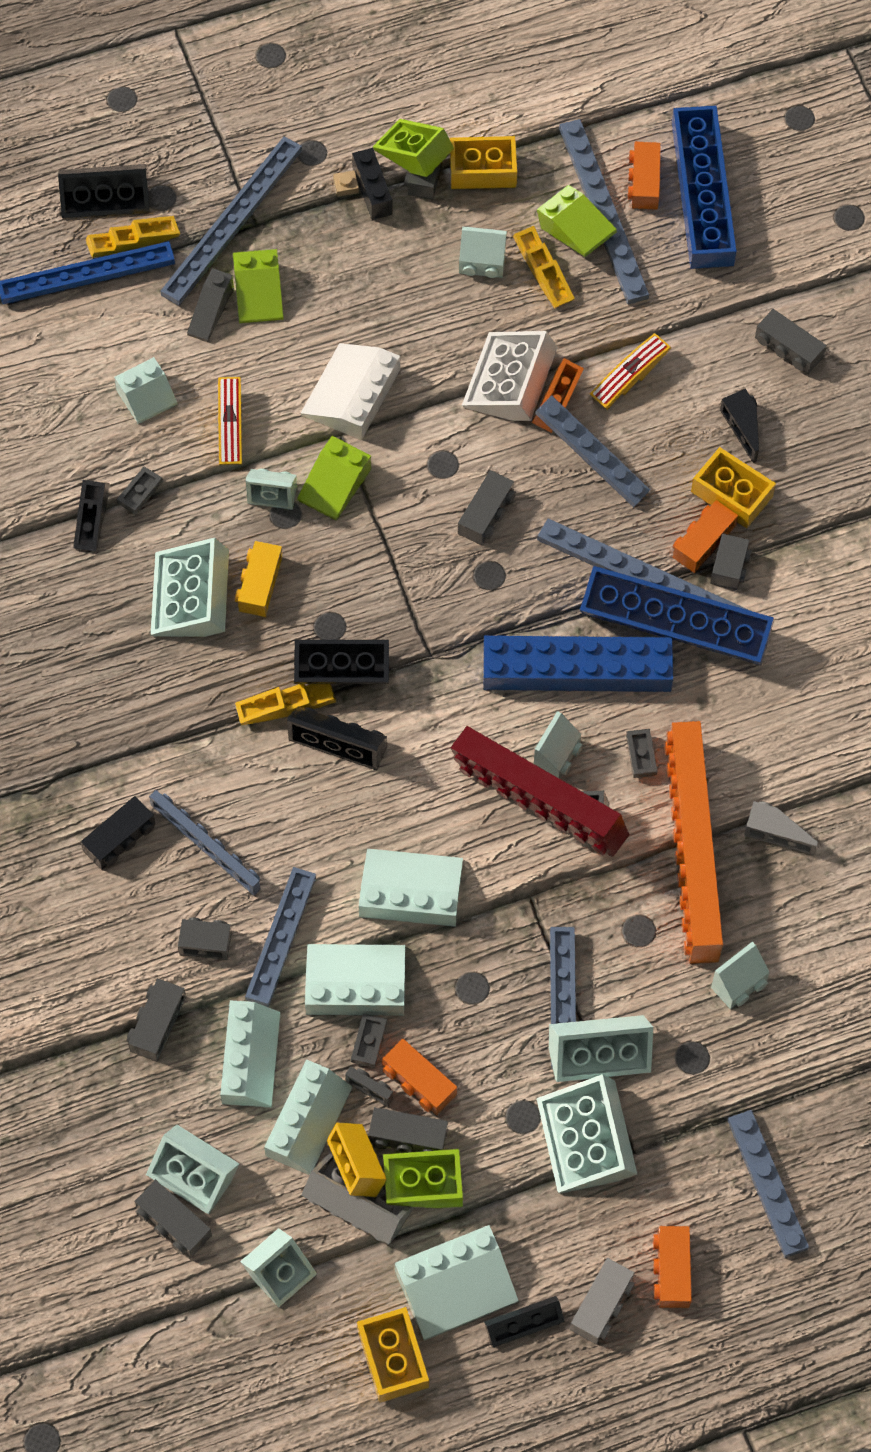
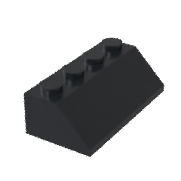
[58,164,150,218]
[294,640,389,684]
[287,706,387,771]

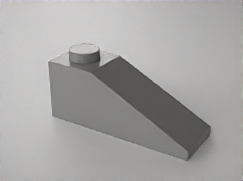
[744,801,818,855]

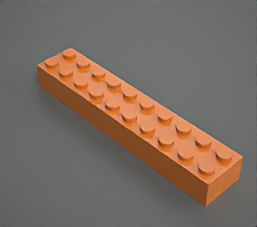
[665,721,723,964]

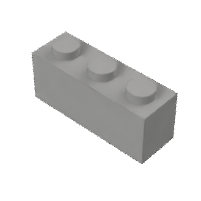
[570,1258,636,1345]

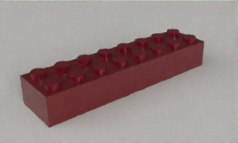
[450,726,630,857]

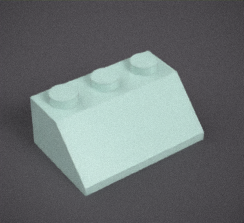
[146,1125,239,1214]

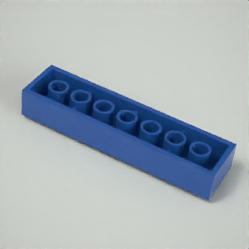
[672,105,737,269]
[580,566,774,666]
[483,635,673,692]

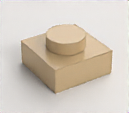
[333,170,359,197]

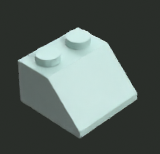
[459,226,507,278]
[114,357,178,424]
[245,469,297,510]
[533,711,583,779]
[711,941,770,1009]
[240,1228,317,1307]

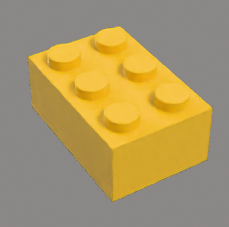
[450,136,517,189]
[691,447,776,528]
[357,1307,429,1403]

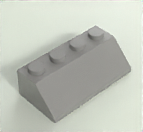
[301,1152,414,1244]

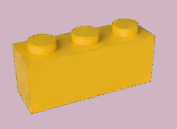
[235,541,283,617]
[327,1123,386,1197]

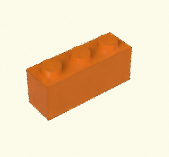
[628,141,661,210]
[532,358,584,433]
[673,500,738,573]
[382,1038,457,1116]
[653,1226,691,1308]

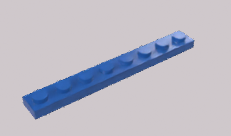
[0,241,175,305]

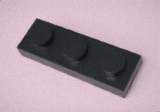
[484,1296,565,1348]

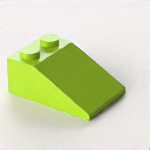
[373,119,454,177]
[537,185,617,257]
[233,249,284,324]
[297,436,372,521]
[383,1149,463,1209]

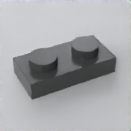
[117,466,163,515]
[626,729,658,778]
[351,1014,387,1068]
[345,1066,393,1107]

